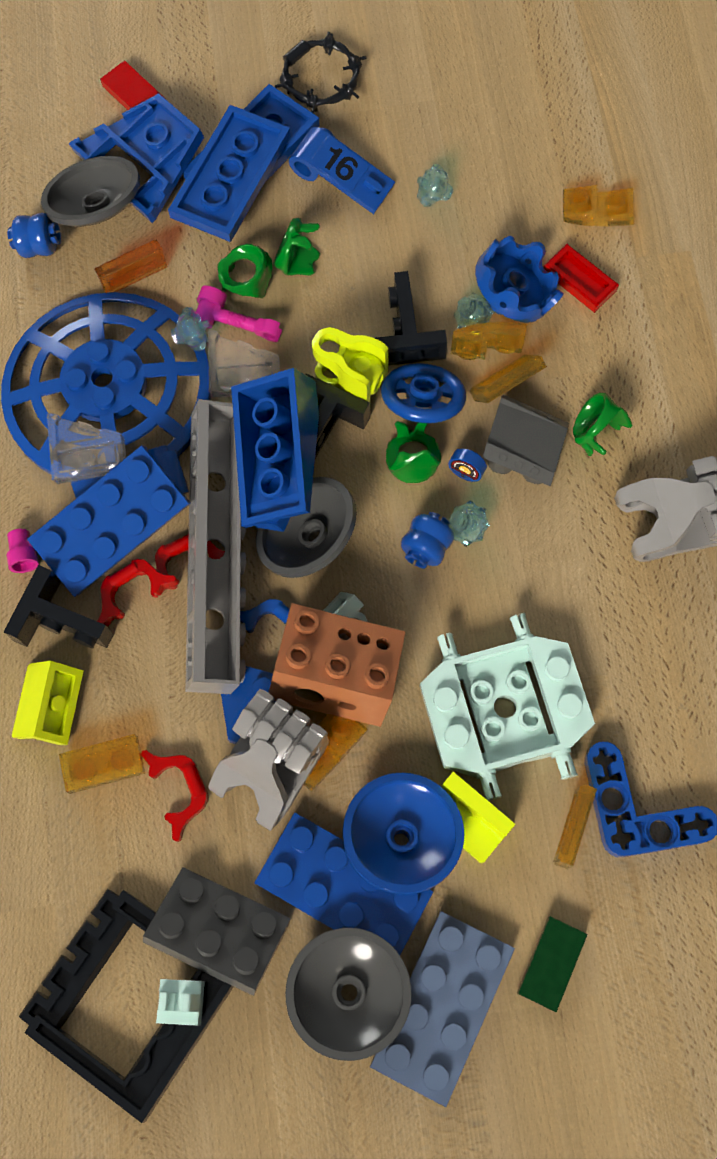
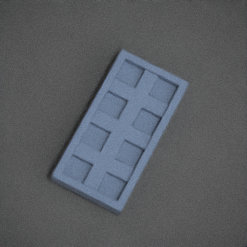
[370,911,515,1107]

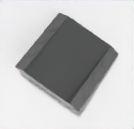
[483,394,569,486]

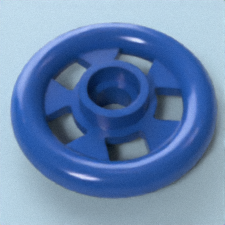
[381,363,466,423]

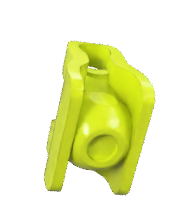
[312,327,388,402]

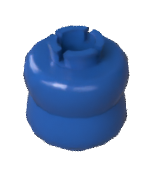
[7,213,61,258]
[401,512,454,569]

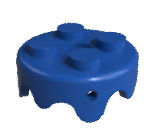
[475,236,564,323]

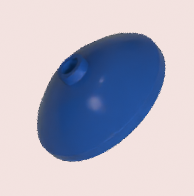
[343,773,464,895]

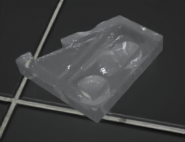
[208,330,280,397]
[47,413,126,484]

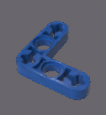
[584,742,717,857]

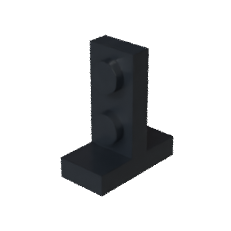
[375,271,447,366]
[305,373,370,459]
[4,565,114,648]

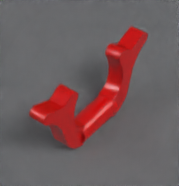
[150,533,225,598]
[97,559,179,627]
[141,750,208,842]

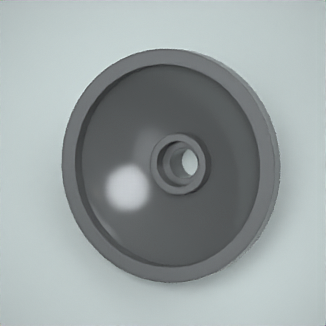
[41,156,140,227]
[256,477,357,578]
[285,928,411,1061]

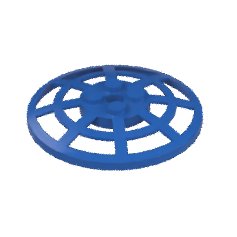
[1,292,212,483]

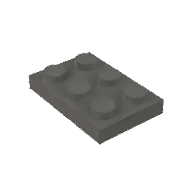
[143,867,291,996]

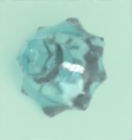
[417,164,453,207]
[454,292,495,335]
[171,307,210,351]
[448,501,490,547]

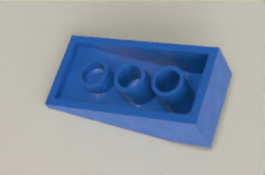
[231,368,319,528]

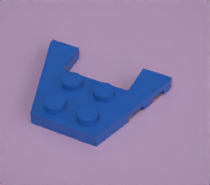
[69,93,204,223]

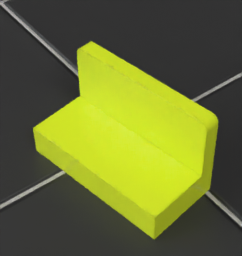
[12,661,84,745]
[442,772,515,863]

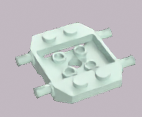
[420,613,595,801]

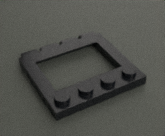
[19,889,234,1123]

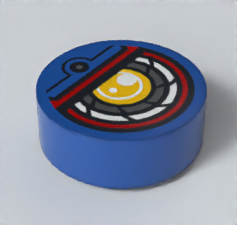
[448,448,487,482]

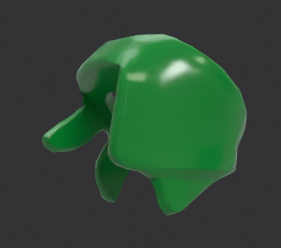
[273,218,320,276]
[217,243,272,299]
[573,393,632,456]
[386,421,442,483]

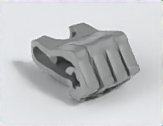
[614,456,717,562]
[208,689,329,831]

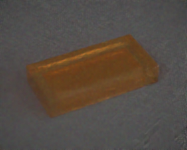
[94,239,168,293]

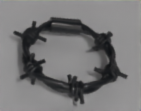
[275,32,367,113]

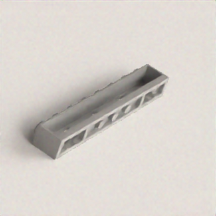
[185,399,246,694]

